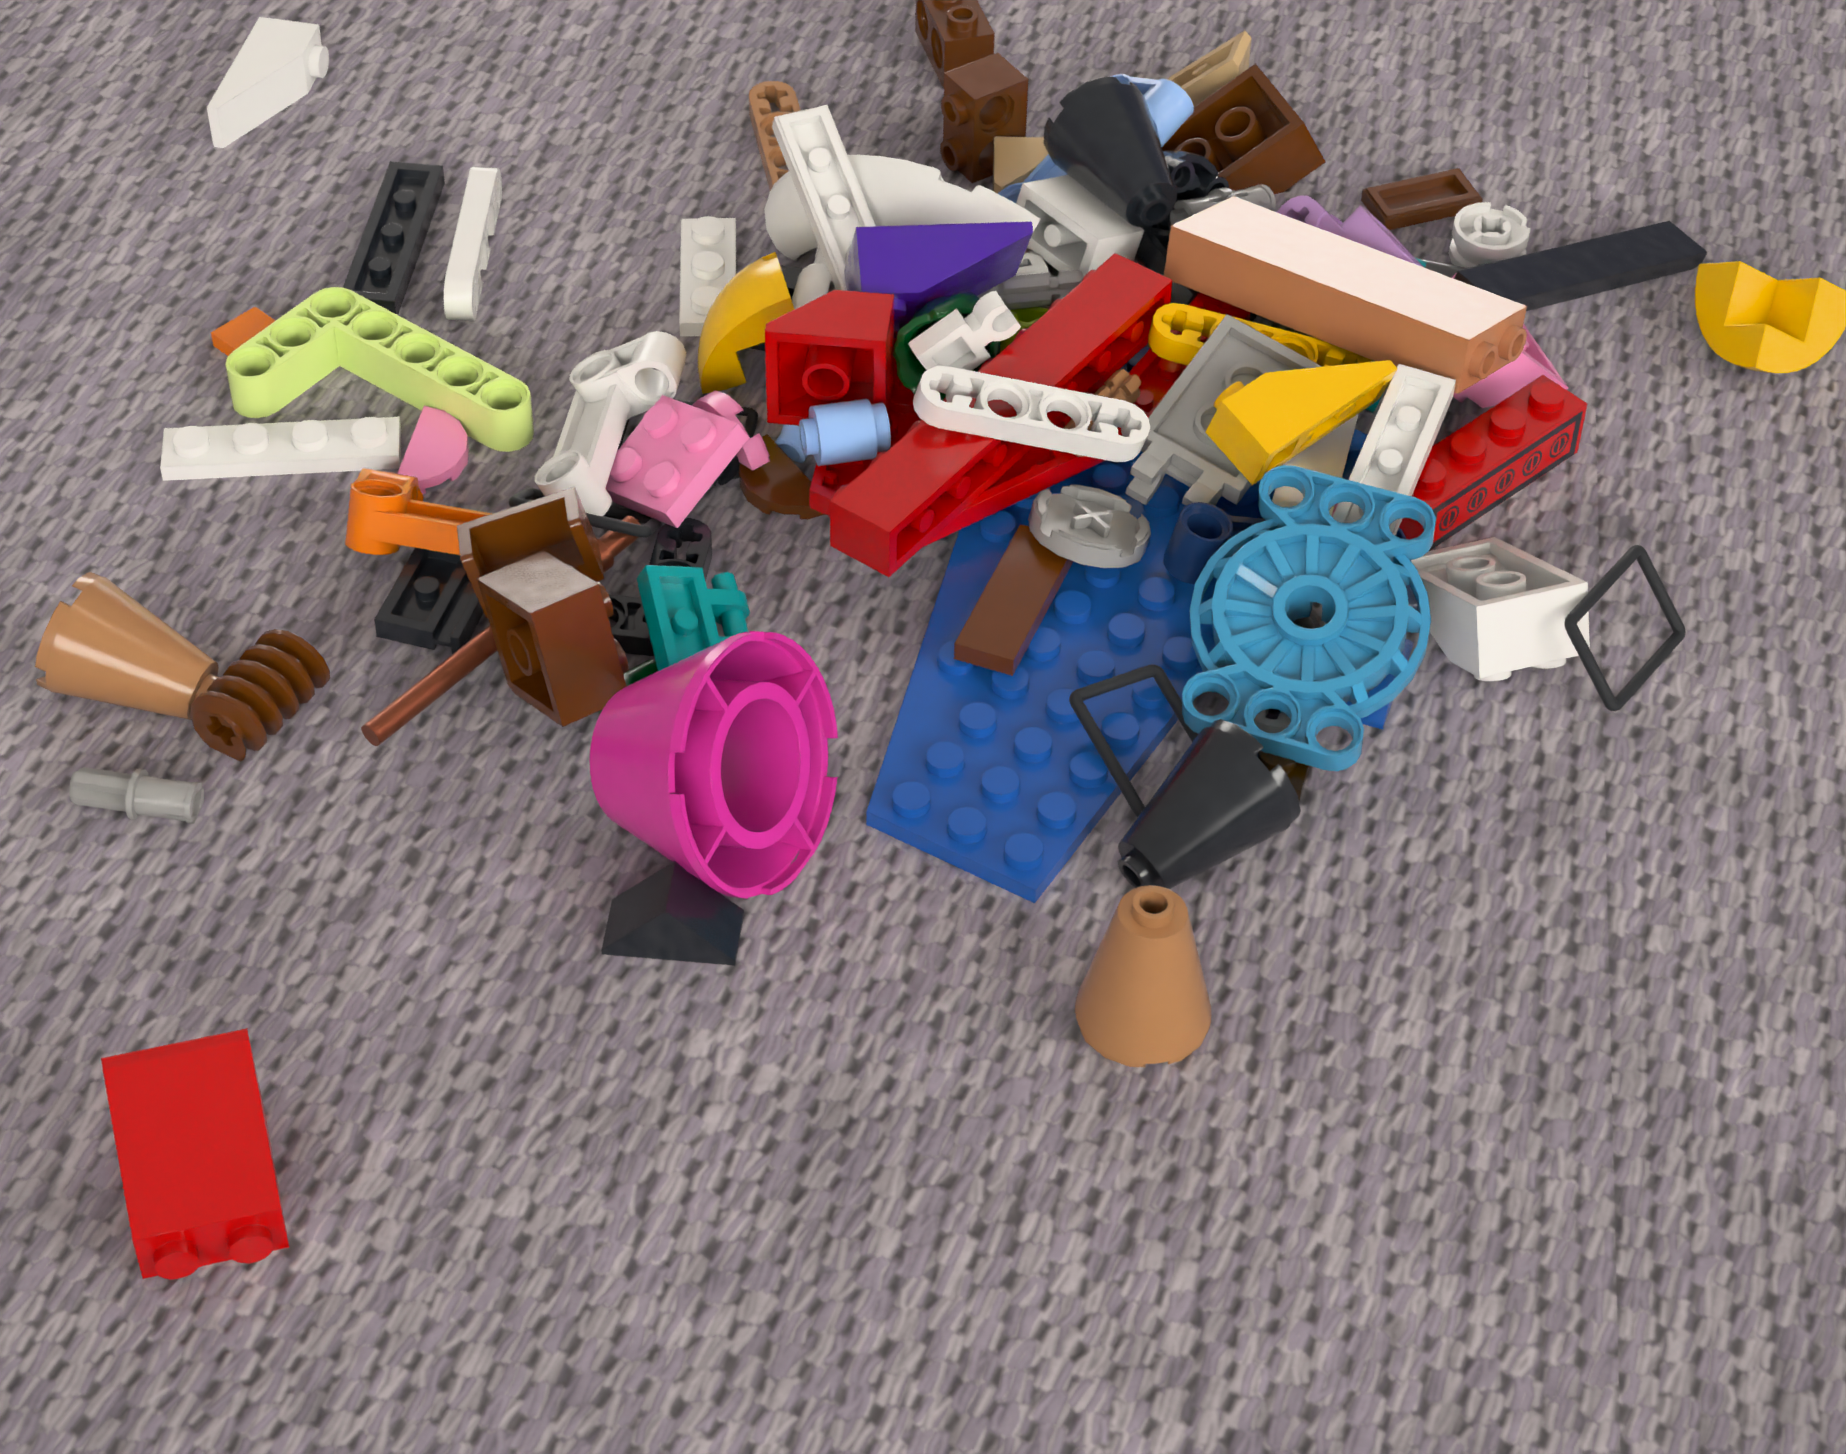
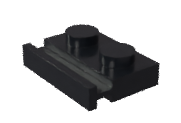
[374,548,484,654]

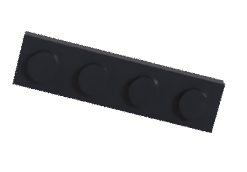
[343,161,445,315]

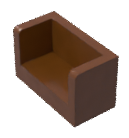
[457,487,604,618]

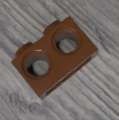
[915,0,995,89]
[940,52,1028,183]

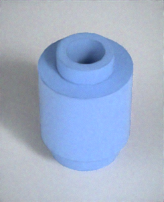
[799,399,891,466]

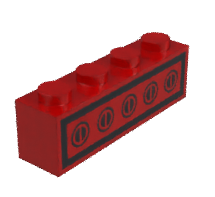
[1399,375,1588,551]

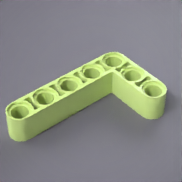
[225,287,534,452]

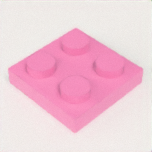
[605,395,749,528]

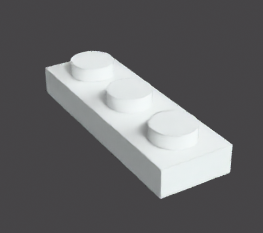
[679,216,736,336]

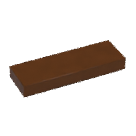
[954,524,1073,676]

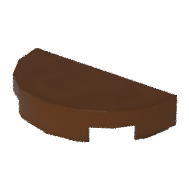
[739,434,825,520]

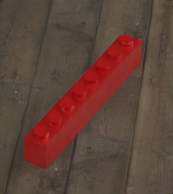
[828,253,1172,577]

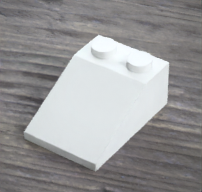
[1411,537,1590,681]

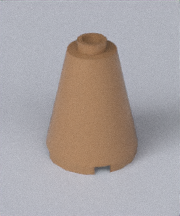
[35,572,219,720]
[1075,885,1212,1067]

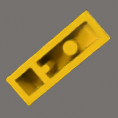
[1205,360,1398,485]

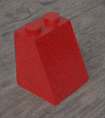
[101,1028,289,1279]

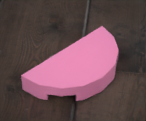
[692,391,770,471]
[397,406,469,494]

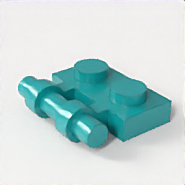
[636,565,750,671]

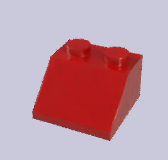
[765,290,894,426]

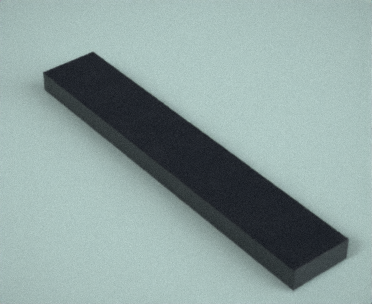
[1454,221,1708,311]

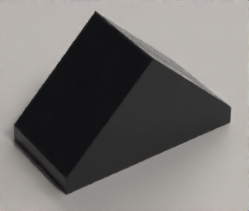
[601,861,744,966]

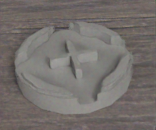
[1028,485,1151,568]

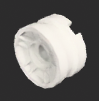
[1449,202,1531,268]

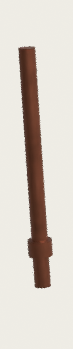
[361,516,640,746]

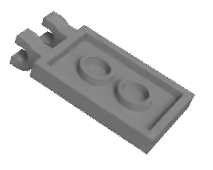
[1126,314,1322,517]

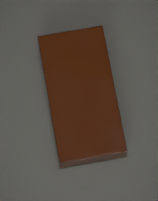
[1361,168,1483,230]

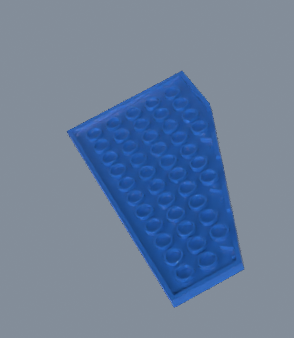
[866,347,1368,903]

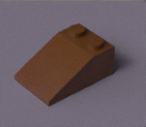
[1162,63,1326,194]

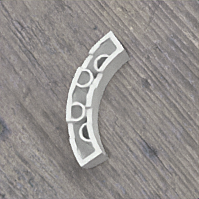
[764,155,1040,260]

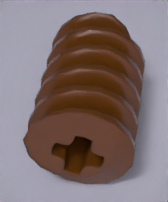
[190,629,330,762]

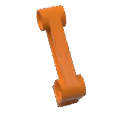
[345,468,493,555]

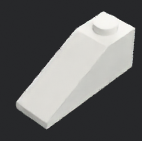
[207,17,329,148]

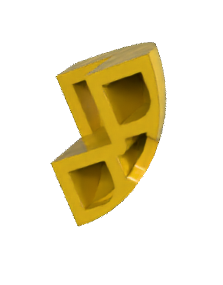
[698,252,794,394]
[1695,261,1846,373]

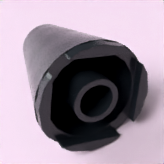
[1043,76,1177,227]
[1118,719,1301,889]

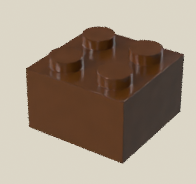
[477,550,629,727]

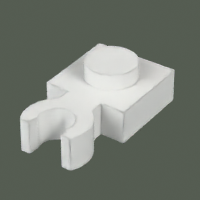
[908,290,1021,371]

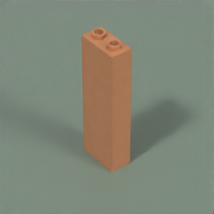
[1164,196,1527,394]

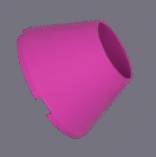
[589,631,838,899]

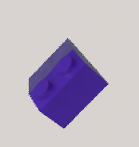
[844,221,1033,339]

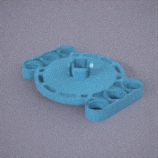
[1182,465,1436,771]

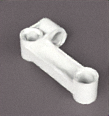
[534,331,686,516]

